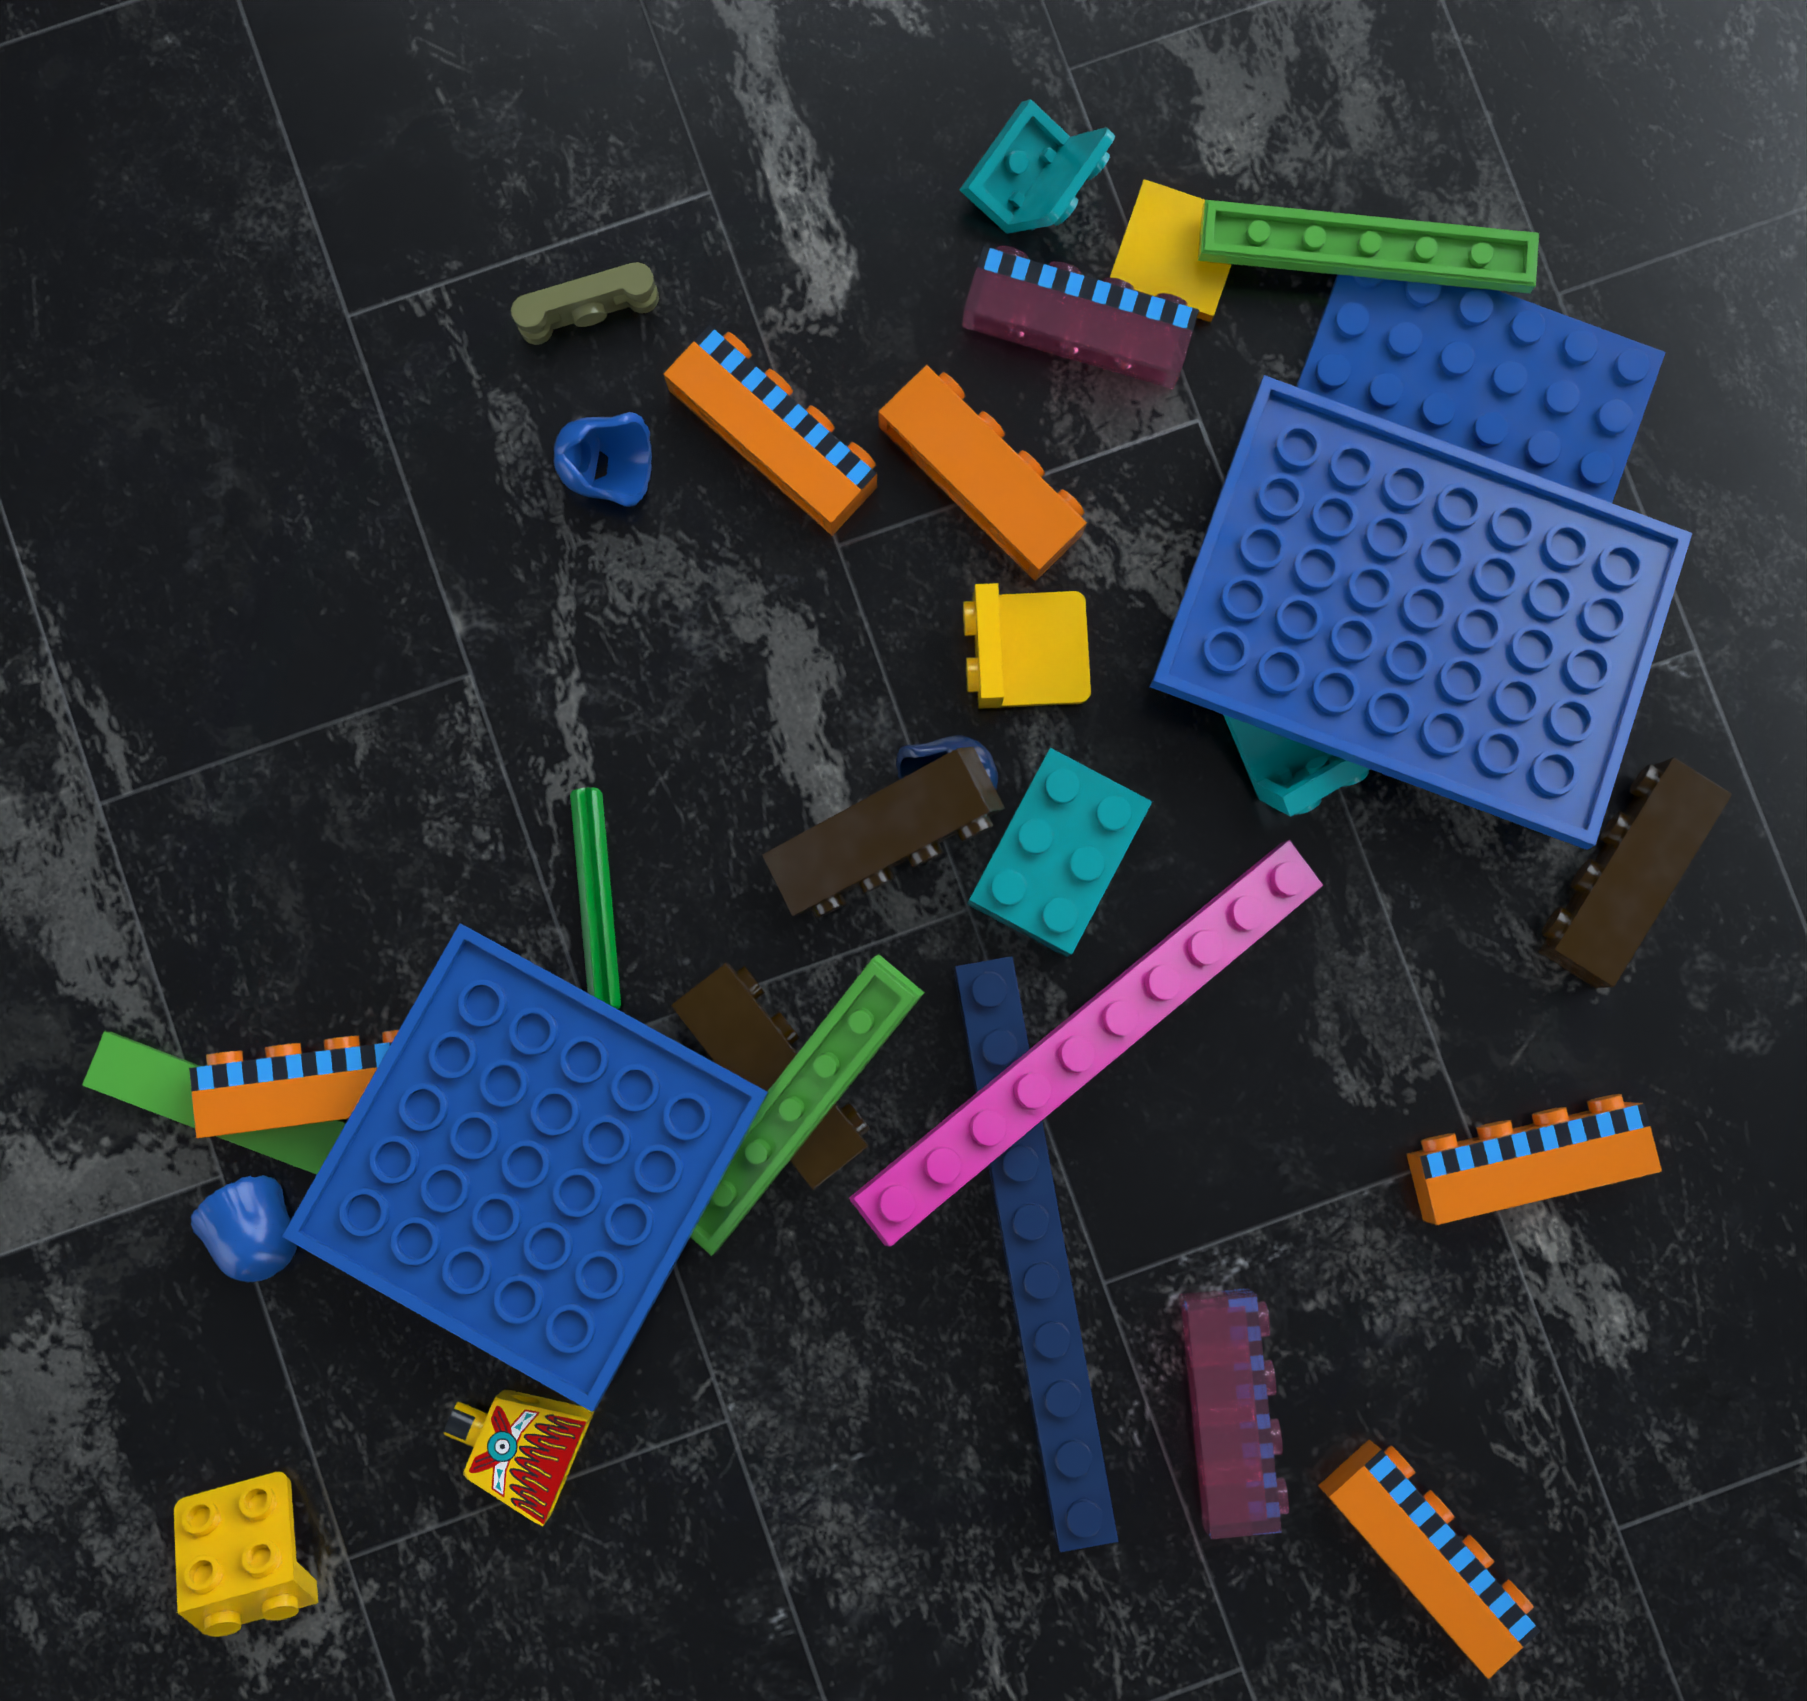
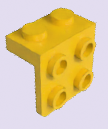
[963,583,1091,709]
[174,1472,318,1637]

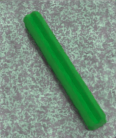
[570,787,621,1009]

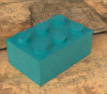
[967,748,1152,957]

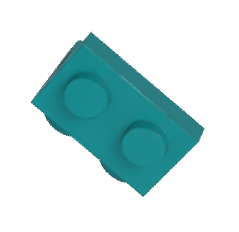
[960,99,1115,234]
[1224,715,1371,817]

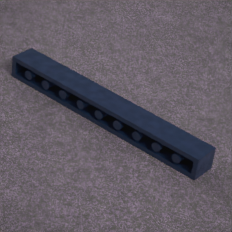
[953,956,1118,1552]

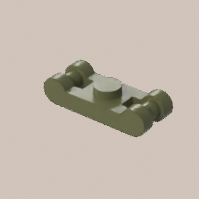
[511,262,659,345]

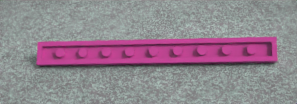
[849,840,1323,1247]

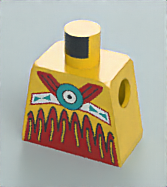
[444,1390,595,1526]

